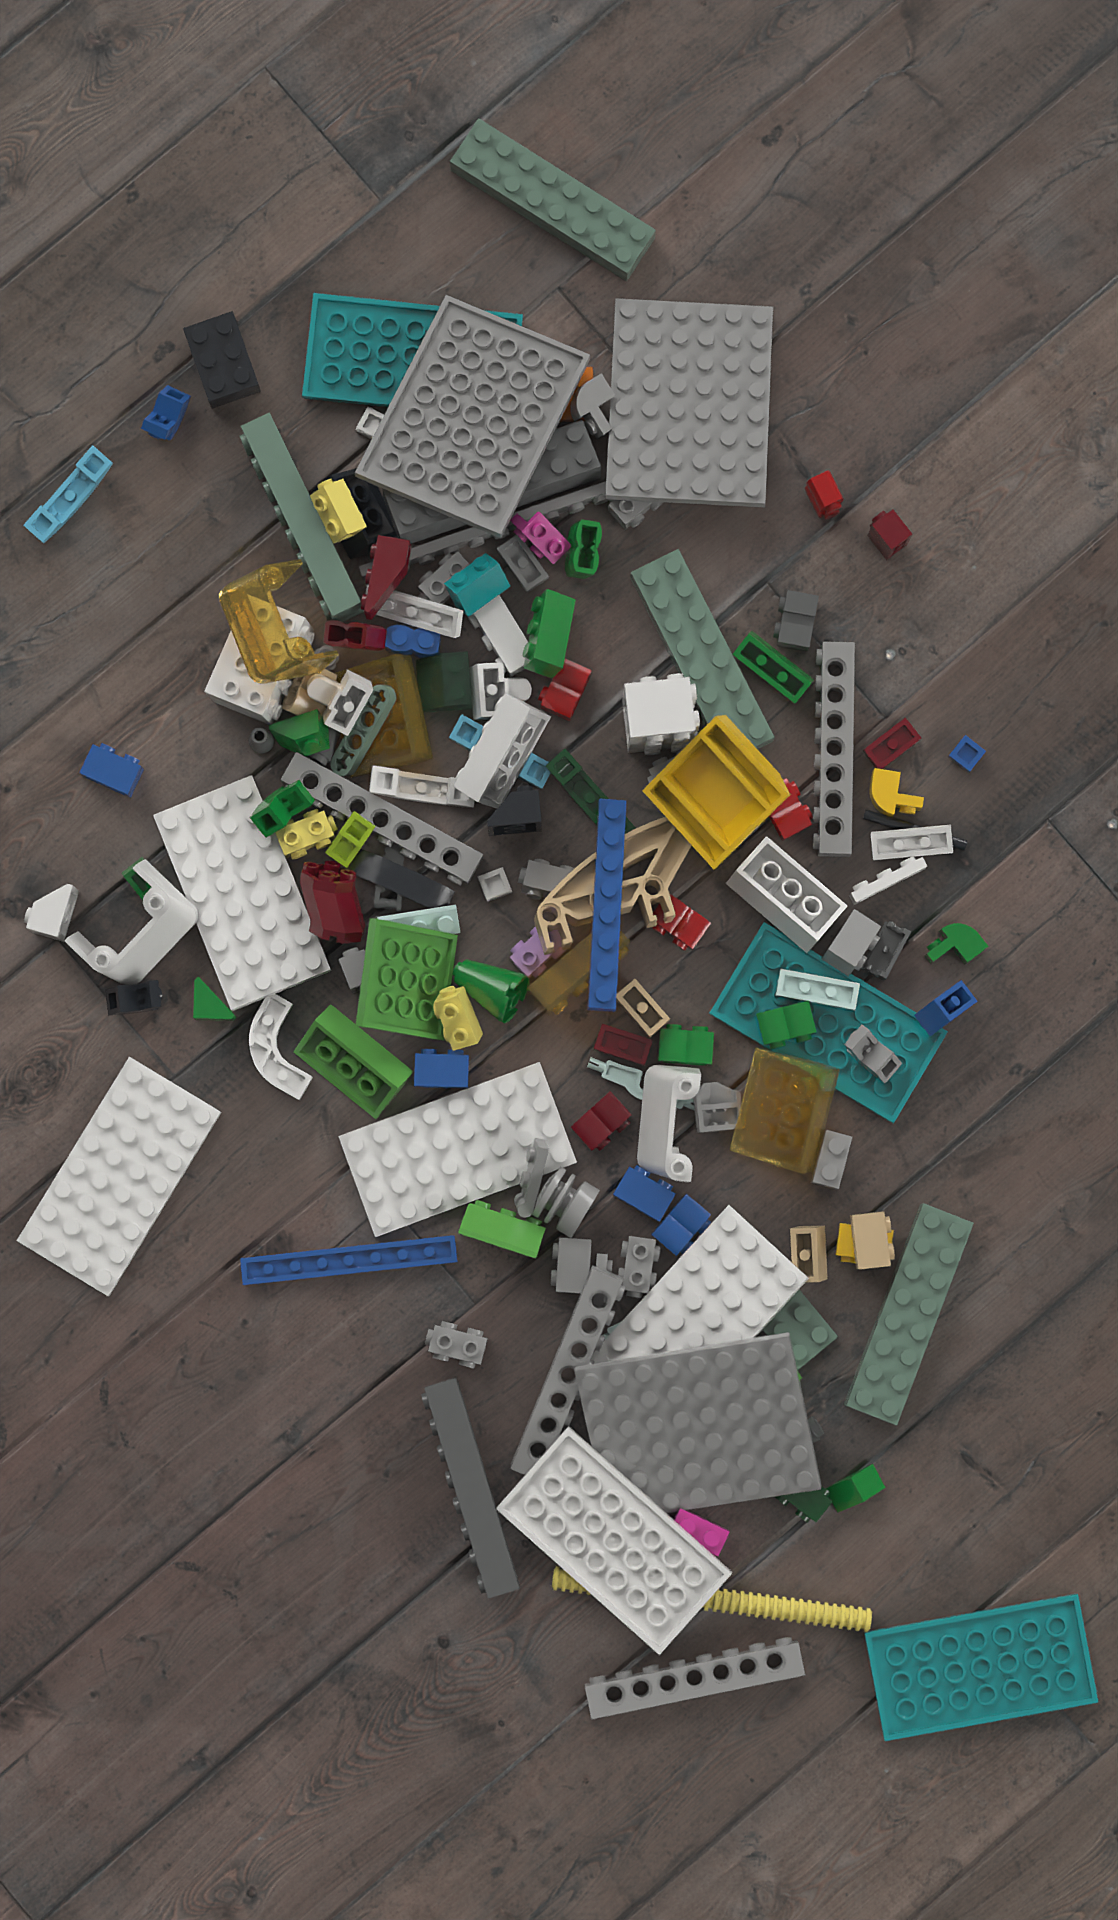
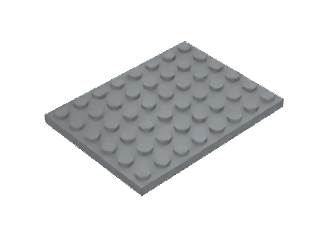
[355,295,590,538]
[605,299,773,507]
[574,1332,821,1513]

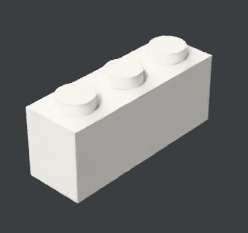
[468,595,528,677]

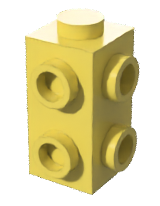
[310,479,367,544]
[275,809,338,860]
[433,986,483,1051]

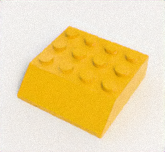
[642,715,790,869]

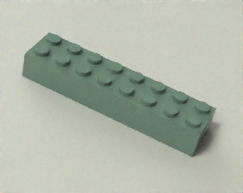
[450,118,656,282]
[239,412,364,621]
[630,549,775,749]
[844,1203,974,1426]

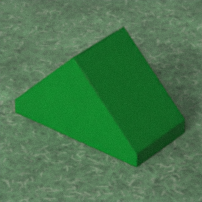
[193,977,237,1021]
[825,1463,885,1513]

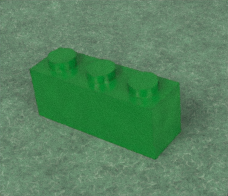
[522,589,576,678]
[732,631,814,703]

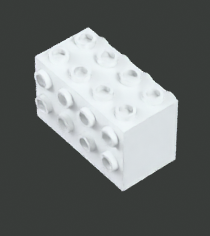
[204,594,314,725]
[622,674,700,755]

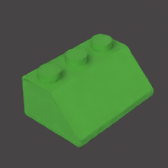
[458,1200,546,1259]

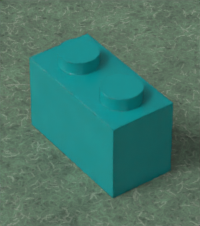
[444,553,510,617]

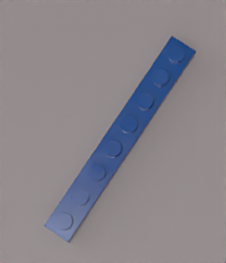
[588,799,626,1012]
[240,1235,458,1285]

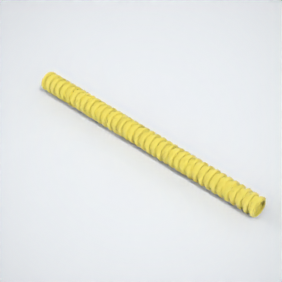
[552,1566,872,1632]

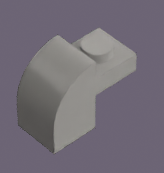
[570,373,615,439]
[844,1025,902,1083]

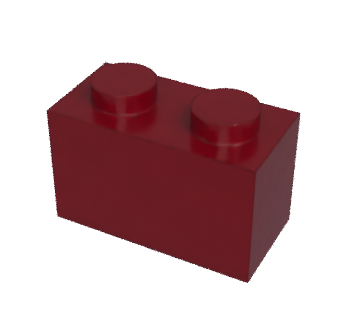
[867,509,912,560]

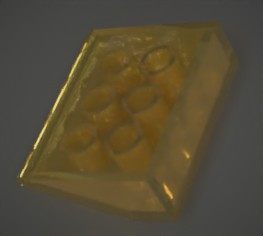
[334,654,433,778]
[730,1047,840,1174]

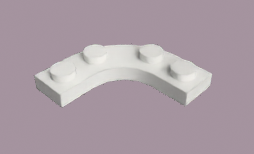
[249,994,313,1100]

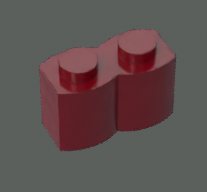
[323,620,387,651]
[571,1091,631,1151]

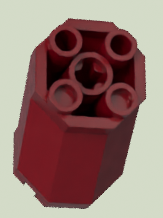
[300,860,365,943]

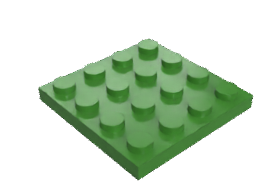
[356,918,458,1041]

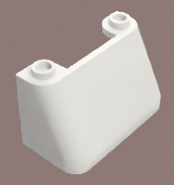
[637,1065,701,1182]

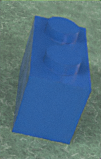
[79,743,144,798]
[914,980,977,1036]
[414,1049,469,1089]
[613,1165,675,1222]

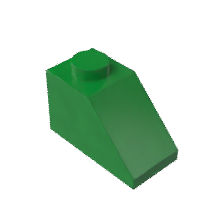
[269,709,330,757]

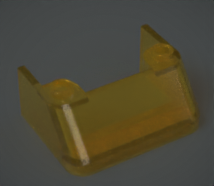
[219,559,339,684]

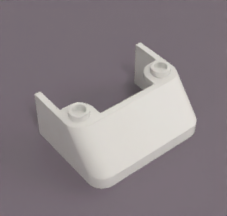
[65,859,198,985]

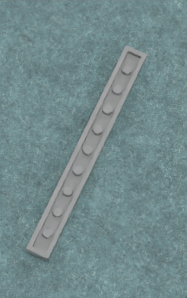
[359,481,609,581]

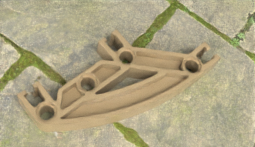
[534,817,692,955]

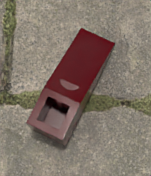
[361,535,412,620]

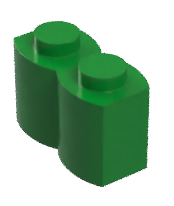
[565,519,602,579]
[756,1001,816,1049]
[657,1024,714,1066]

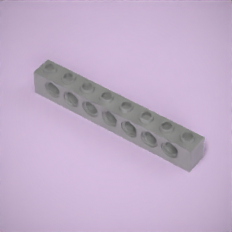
[813,642,855,857]
[281,752,483,886]
[511,1265,625,1475]
[585,1637,805,1719]

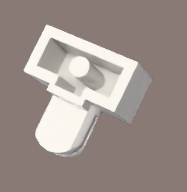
[469,663,532,720]
[307,670,373,736]

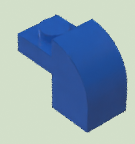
[141,385,191,440]

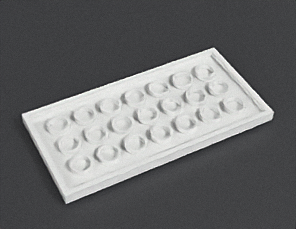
[153,775,331,1011]
[17,1057,222,1296]
[339,1062,577,1237]
[591,1205,809,1364]
[496,1426,732,1655]

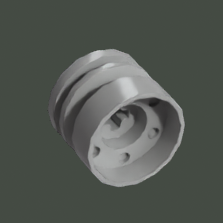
[532,1167,600,1238]

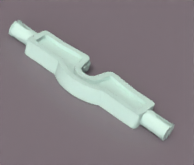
[587,1057,695,1111]

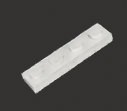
[366,585,463,638]

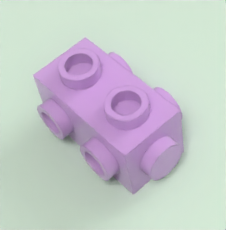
[510,921,567,978]

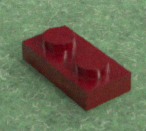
[863,717,922,769]
[594,1024,653,1066]

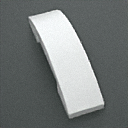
[369,766,475,808]

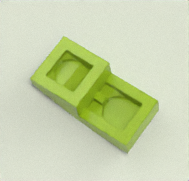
[325,811,376,868]

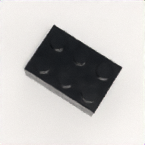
[183,311,261,409]

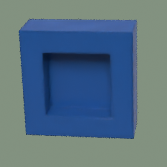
[948,735,986,773]

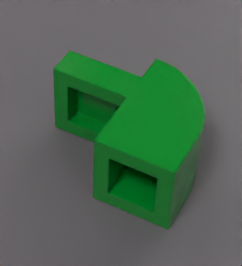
[249,780,315,838]
[924,923,989,965]

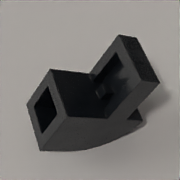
[105,980,162,1016]

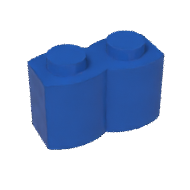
[385,625,441,660]
[651,1194,711,1256]

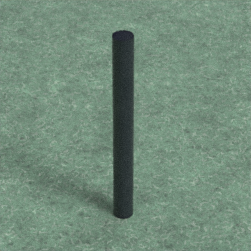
[863,809,968,851]

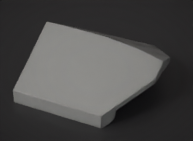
[693,1082,744,1133]

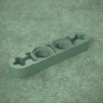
[331,685,396,776]

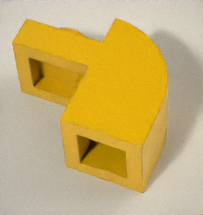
[869,768,924,817]

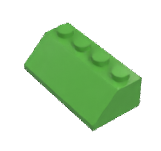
[294,1004,413,1119]

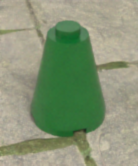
[452,959,530,1023]

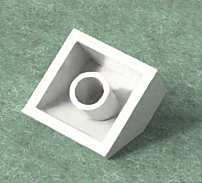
[24,884,79,942]

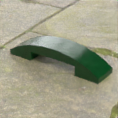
[545,749,636,834]

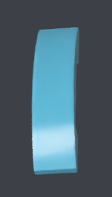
[23,445,113,543]
[449,714,550,789]

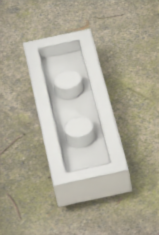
[871,825,953,860]
[849,856,927,905]

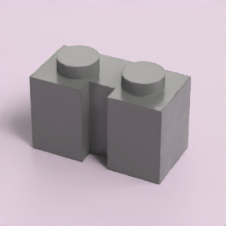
[773,590,819,652]

